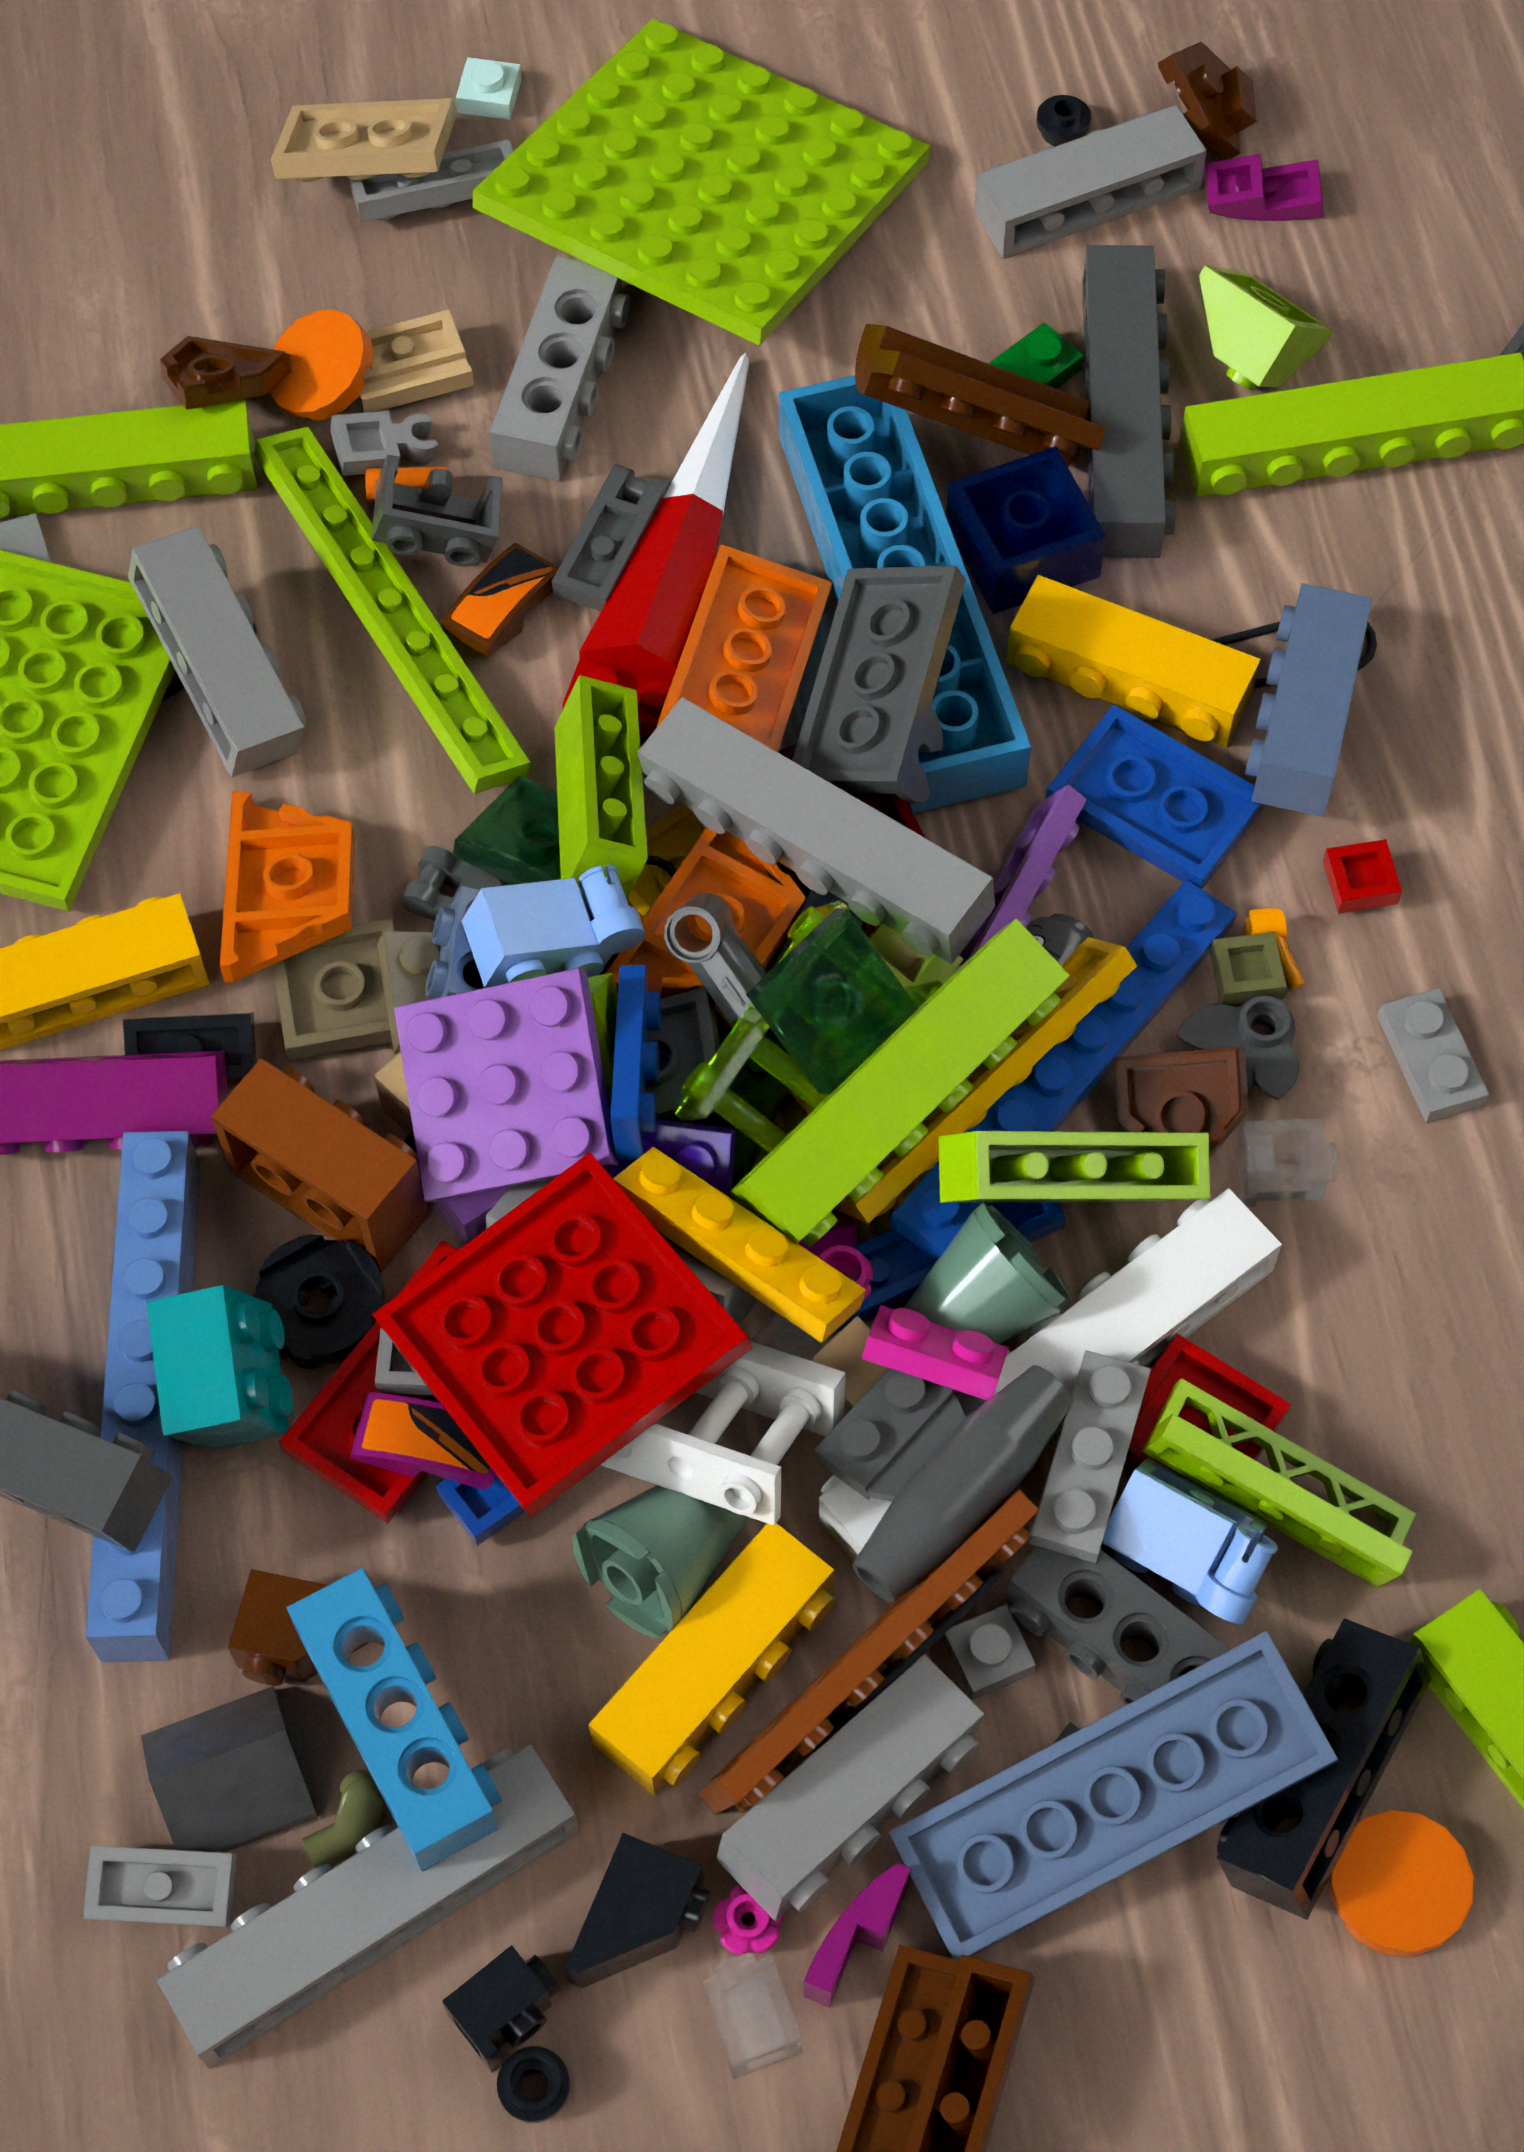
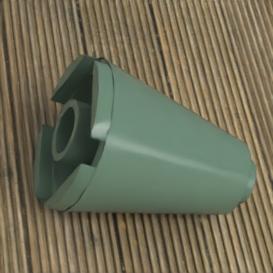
[903,1202,1073,1344]
[572,1485,750,1638]

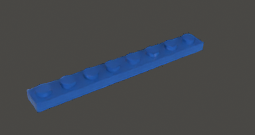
[889,879,1237,1260]

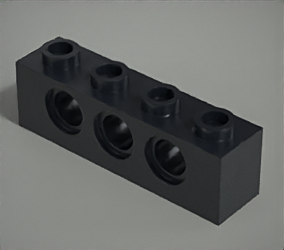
[1216,1618,1431,1920]

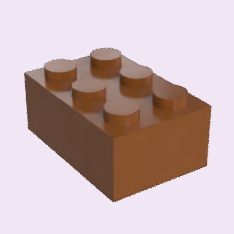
[211,1058,429,1273]

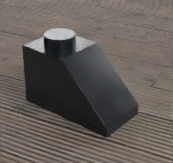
[565,1833,711,1988]

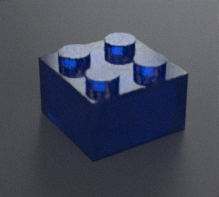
[946,446,1106,614]

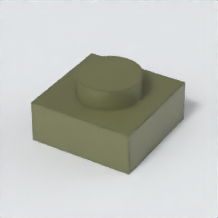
[1210,932,1287,1005]

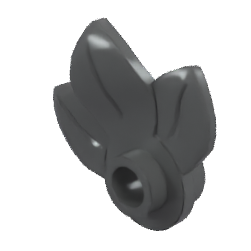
[1177,996,1299,1100]

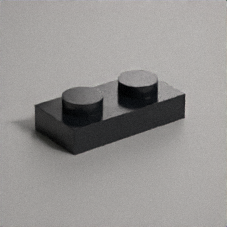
[123,1012,257,1078]

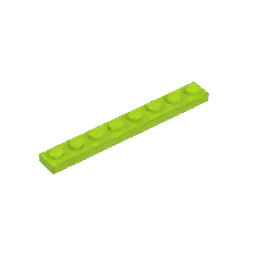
[254,426,531,794]

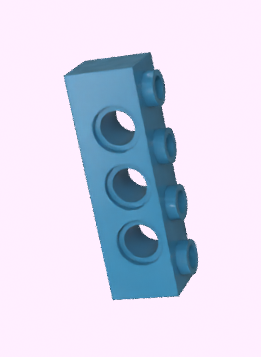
[286,1567,502,1871]

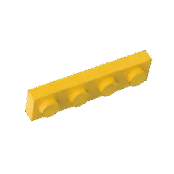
[613,1147,866,1343]

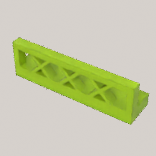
[1141,1378,1416,1587]

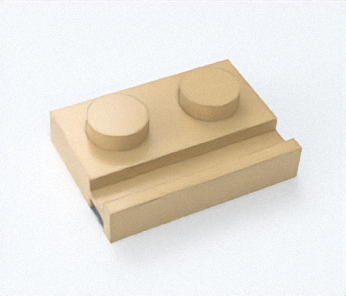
[359,309,474,413]

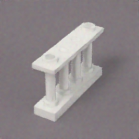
[601,1341,846,1526]

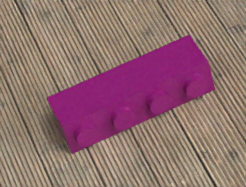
[0,1050,227,1155]

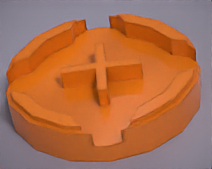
[269,309,374,421]
[1328,1810,1474,1958]

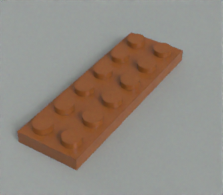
[697,1490,1039,1814]

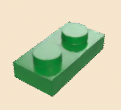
[988,322,1084,389]

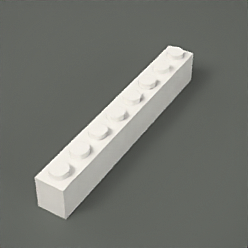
[819,1188,1282,1562]

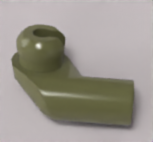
[302,1770,386,1868]

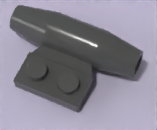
[814,1365,1073,1603]

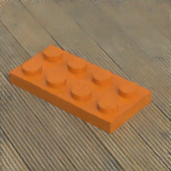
[657,544,833,752]

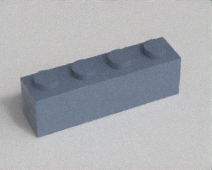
[1245,583,1372,817]

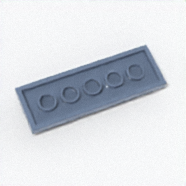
[889,1630,1338,1961]

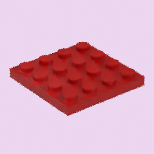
[372,1152,753,1518]

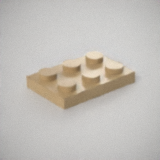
[271,98,456,182]

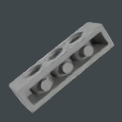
[489,256,630,482]

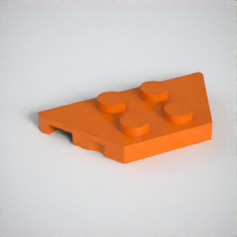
[220,791,355,983]
[605,827,806,1003]

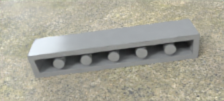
[637,697,995,964]
[156,1744,579,2069]

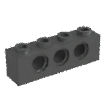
[1005,1546,1231,1705]

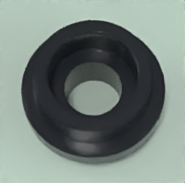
[1036,95,1091,147]
[497,2046,570,2123]

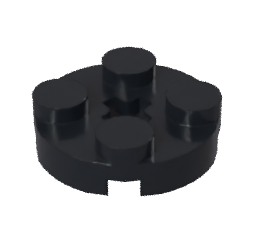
[253,1235,385,1369]

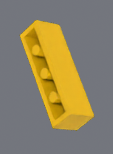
[1006,575,1261,747]
[0,893,210,1050]
[588,1523,836,1797]

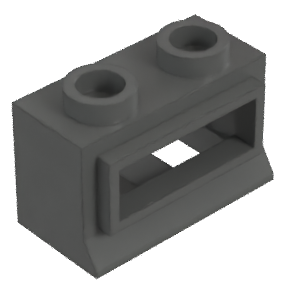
[372,454,502,566]

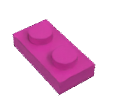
[861,1305,1009,1400]

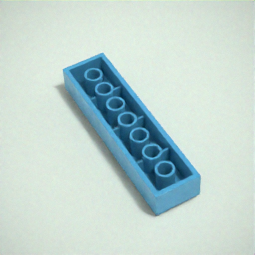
[779,375,1031,814]

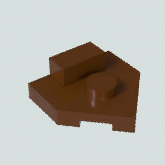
[1158,42,1257,160]
[160,336,291,410]
[1114,1047,1249,1159]

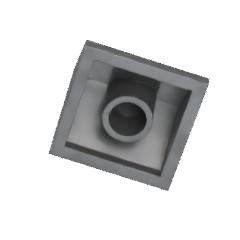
[141,1686,318,1853]

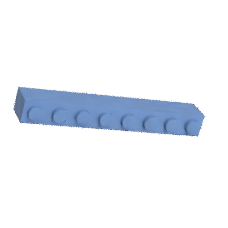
[86,1131,200,1662]

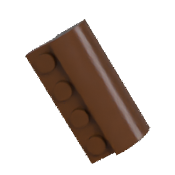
[855,324,1107,469]
[836,1945,1035,2152]

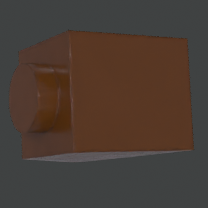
[228,1569,370,1686]

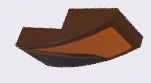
[441,543,559,657]

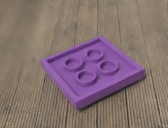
[394,968,619,1202]

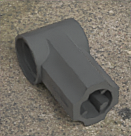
[664,893,778,1024]

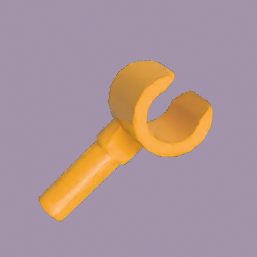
[1245,907,1305,990]

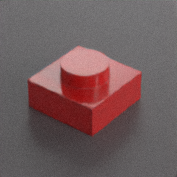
[1323,839,1402,914]

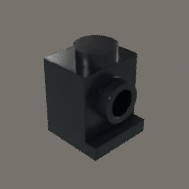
[442,1945,561,2073]

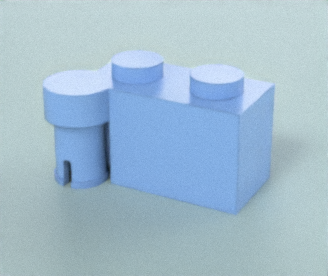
[462,865,646,988]
[1102,1457,1278,1624]

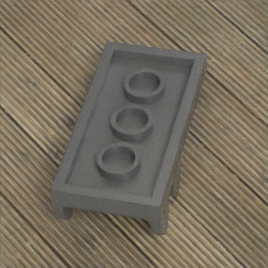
[792,565,966,803]

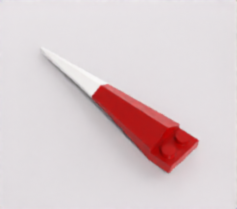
[562,353,749,738]

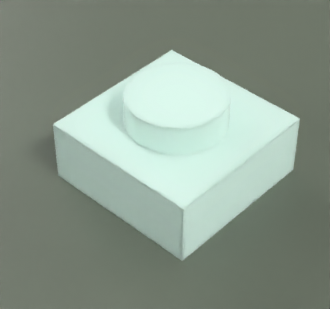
[456,57,522,120]

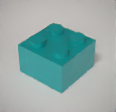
[146,1285,294,1449]

